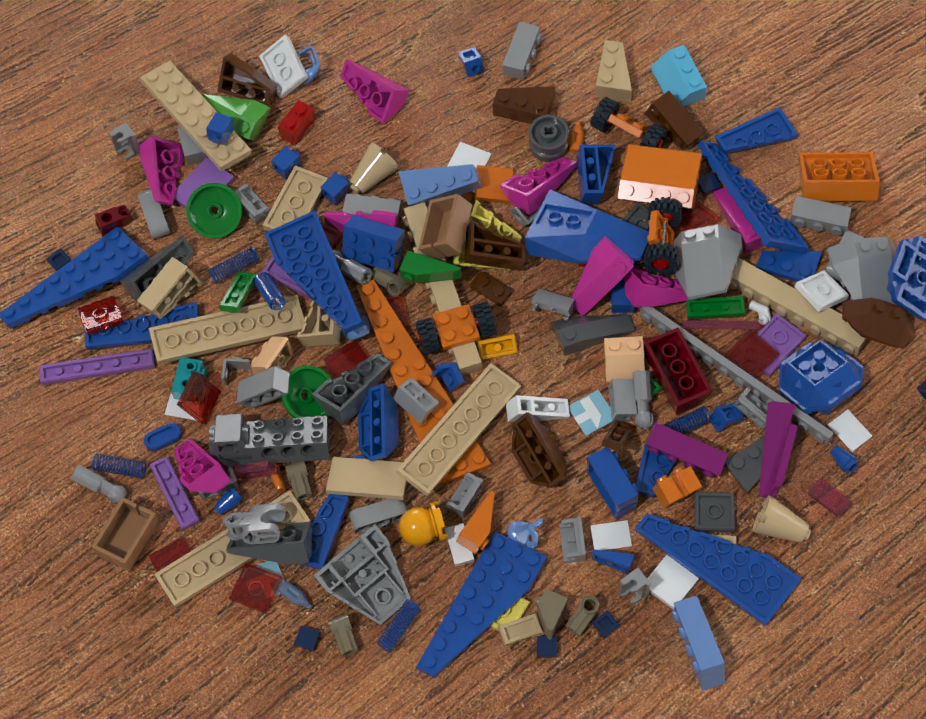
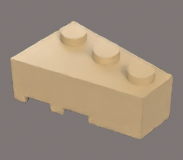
[596,40,632,102]
[137,257,203,319]
[297,300,341,347]

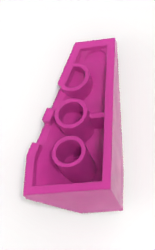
[340,59,409,123]
[139,136,183,206]
[500,157,577,215]
[713,187,764,254]
[324,210,398,233]
[571,236,634,316]
[624,268,703,308]
[175,438,231,493]

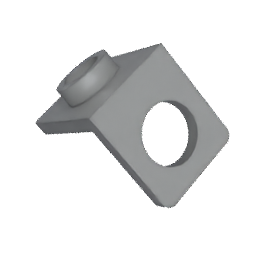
[509,207,540,226]
[221,357,252,385]

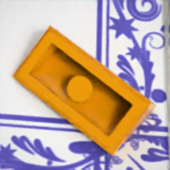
[476,333,518,360]

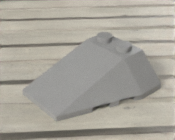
[673,224,743,300]
[826,237,898,306]
[313,524,411,625]

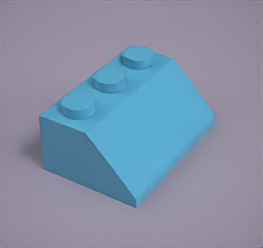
[650,45,707,107]

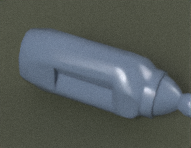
[278,581,312,609]

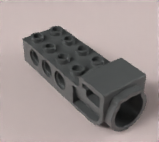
[209,414,330,466]

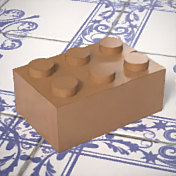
[418,194,472,259]
[91,497,160,572]

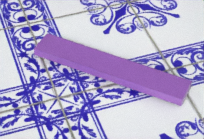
[39,349,155,385]

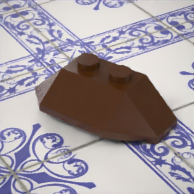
[842,297,914,348]
[512,412,567,488]

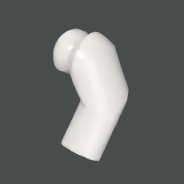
[749,300,771,325]

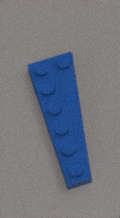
[85,302,199,350]

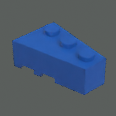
[576,144,616,204]

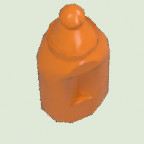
[569,120,585,153]
[269,463,286,493]

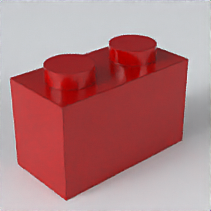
[278,100,315,145]

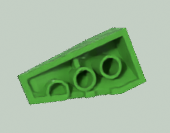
[202,94,271,141]

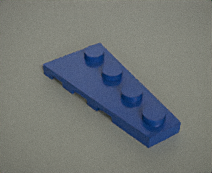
[715,107,798,154]
[301,494,350,570]

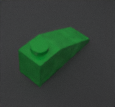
[399,251,462,284]

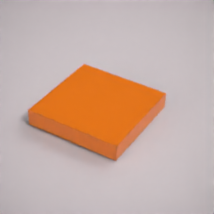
[475,165,513,204]

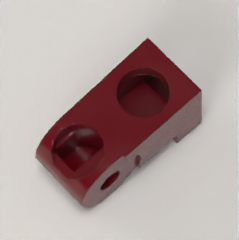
[95,205,133,237]

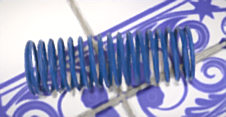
[208,246,259,284]
[254,272,285,310]
[663,406,711,434]
[92,453,146,479]
[376,599,421,653]

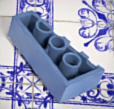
[399,164,483,207]
[671,596,725,691]

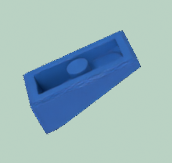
[591,549,635,574]

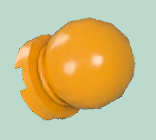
[399,501,448,546]

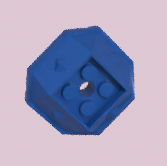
[887,236,926,321]
[779,340,865,414]

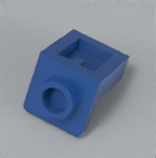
[458,47,484,77]
[432,362,465,392]
[709,403,744,433]

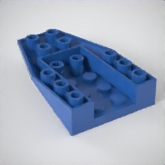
[525,189,649,264]

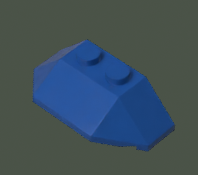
[358,383,399,461]

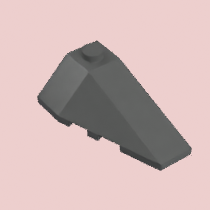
[312,354,392,426]

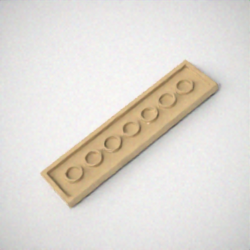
[140,61,252,172]
[149,295,304,364]
[396,363,521,496]
[154,491,310,608]

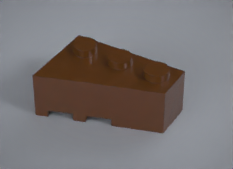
[217,53,278,106]
[493,86,555,124]
[644,91,704,151]
[464,220,526,271]

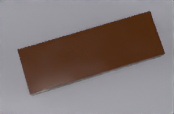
[601,420,634,452]

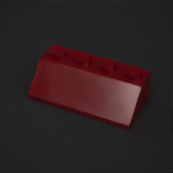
[643,327,713,415]

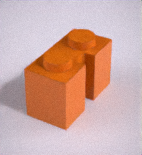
[652,466,702,508]

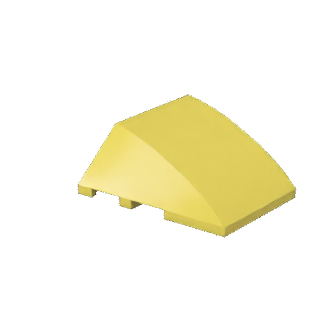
[453,200,522,270]

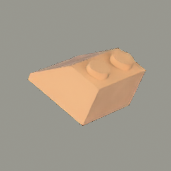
[251,336,293,375]
[604,336,645,383]

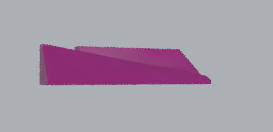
[759,401,798,498]

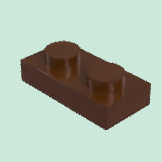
[470,271,512,307]

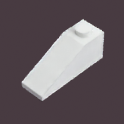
[506,395,570,422]

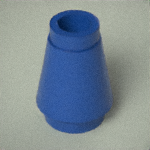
[830,445,859,474]
[213,487,243,515]

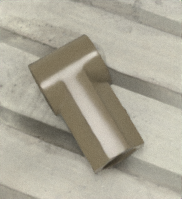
[371,267,410,297]
[285,461,312,501]
[565,596,599,637]
[328,614,358,657]

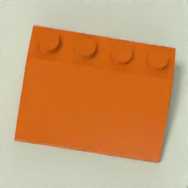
[618,144,702,209]
[799,152,880,202]

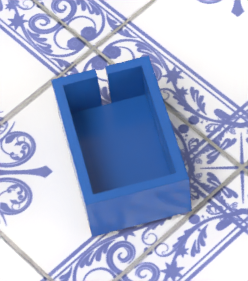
[342,215,405,272]
[587,447,639,520]

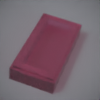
[234,461,278,479]
[808,478,852,519]

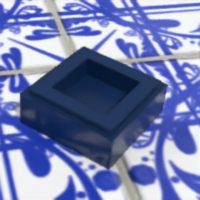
[698,172,721,196]
[46,248,71,271]
[591,610,620,639]
[294,626,321,652]
[537,636,557,658]

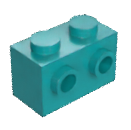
[171,358,207,402]

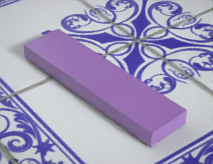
[149,456,200,531]

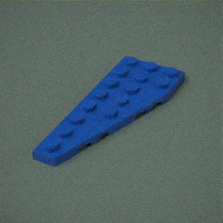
[698,140,809,254]
[264,210,364,334]
[0,226,149,329]
[635,513,801,626]
[416,531,547,678]

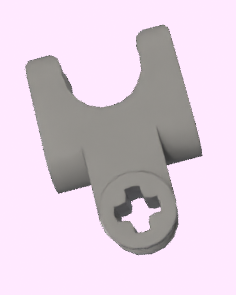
[223,503,286,545]

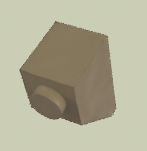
[535,589,568,640]

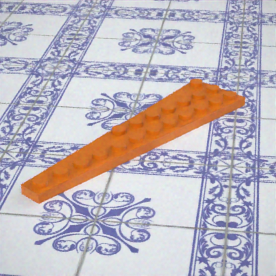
[356,279,492,487]

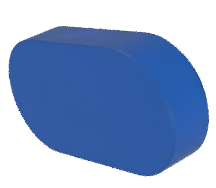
[144,423,182,452]

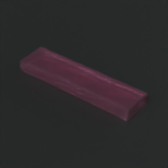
[681,320,760,329]

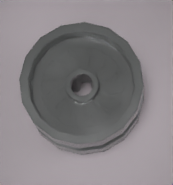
[528,114,569,162]

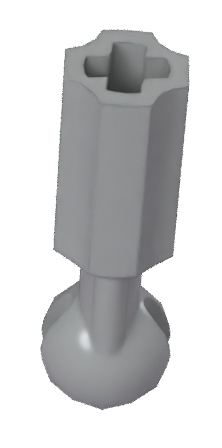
[332,250,373,284]
[632,370,654,429]
[72,465,127,504]

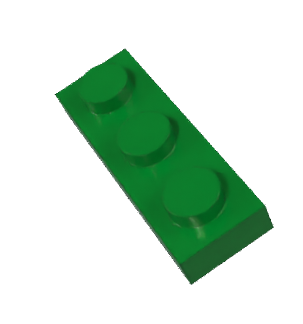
[219,272,257,313]
[686,296,745,320]

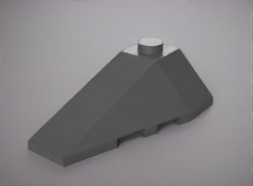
[120,236,193,305]
[551,314,636,356]
[226,521,312,565]

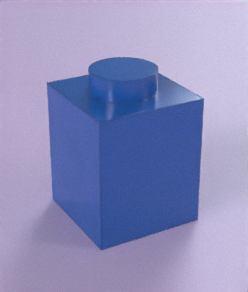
[206,112,234,145]
[271,146,301,179]
[321,172,351,206]

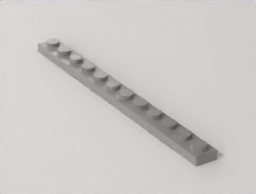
[640,306,834,446]

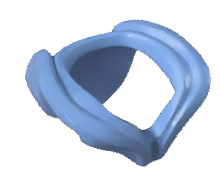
[298,46,320,84]
[341,312,370,341]
[507,518,543,549]

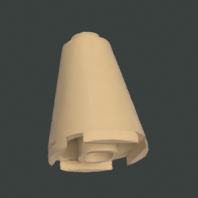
[349,143,399,194]
[752,496,811,543]

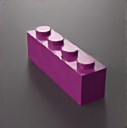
[644,423,728,479]

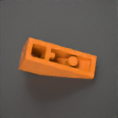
[456,490,495,555]

